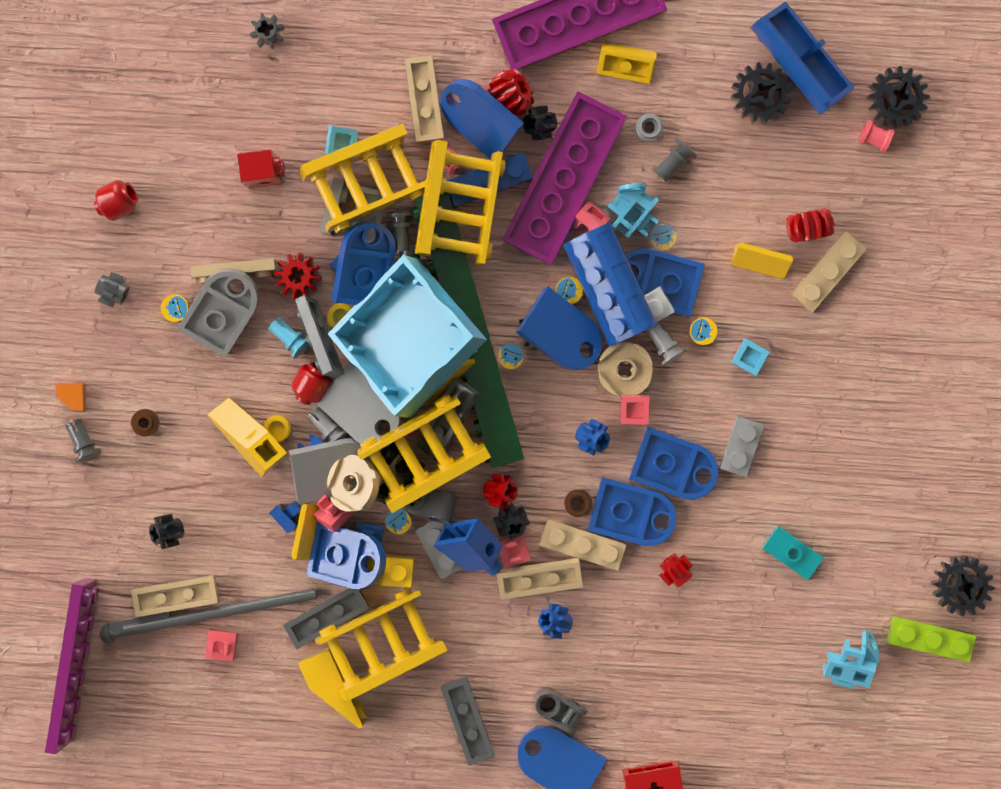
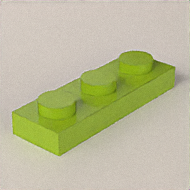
[887,616,976,663]

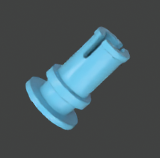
[268,317,309,359]

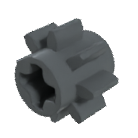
[250,13,285,49]
[95,272,130,308]

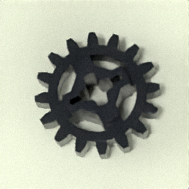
[730,62,792,124]
[867,66,930,128]
[931,555,995,616]

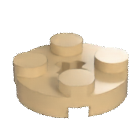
[597,342,653,397]
[327,455,382,512]

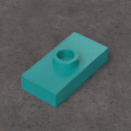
[761,526,824,581]

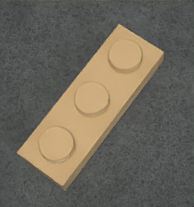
[405,55,444,143]
[790,231,866,313]
[190,258,278,284]
[539,518,627,571]
[497,558,583,600]
[131,575,220,617]

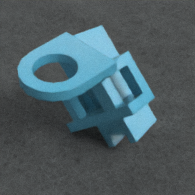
[607,183,659,238]
[823,630,879,689]

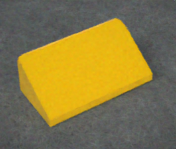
[596,42,657,84]
[731,243,793,279]
[291,503,319,560]

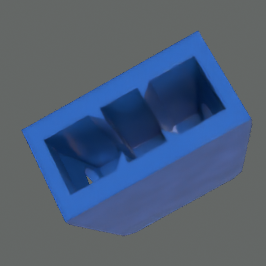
[433,518,502,576]

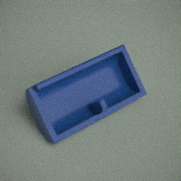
[750,1,854,115]
[563,223,657,347]

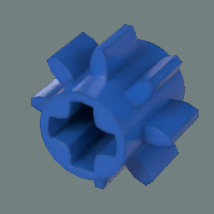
[575,419,610,456]
[538,603,573,639]

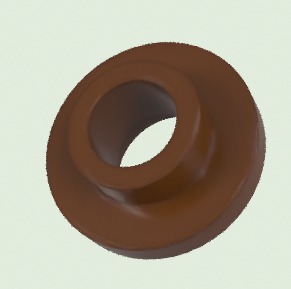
[131,409,160,437]
[564,489,592,517]

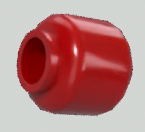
[94,180,138,221]
[291,362,332,405]

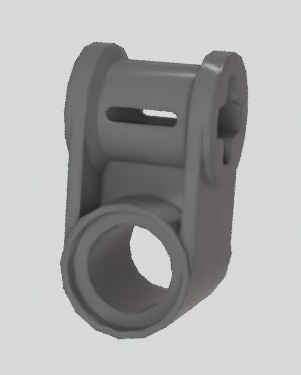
[405,490,458,524]
[534,688,588,735]

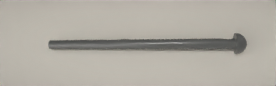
[100,588,317,644]

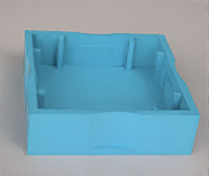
[328,255,487,418]

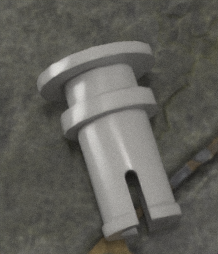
[645,321,686,365]
[307,406,348,442]

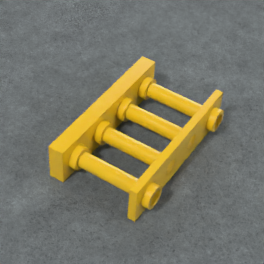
[298,124,426,233]
[415,140,505,265]
[357,394,491,513]
[315,588,447,701]

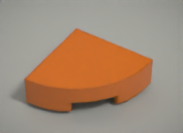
[55,383,86,411]

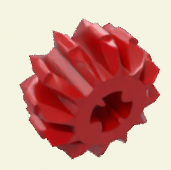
[489,68,534,116]
[786,208,835,243]
[274,252,322,300]

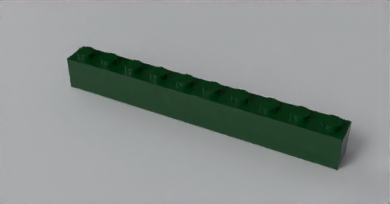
[412,192,524,468]

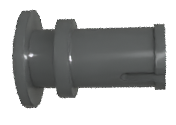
[654,138,697,182]
[386,210,414,252]
[65,419,102,464]

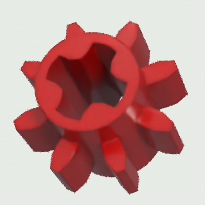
[483,474,518,508]
[659,553,693,588]

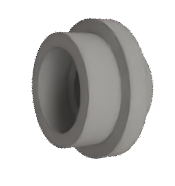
[635,113,663,142]

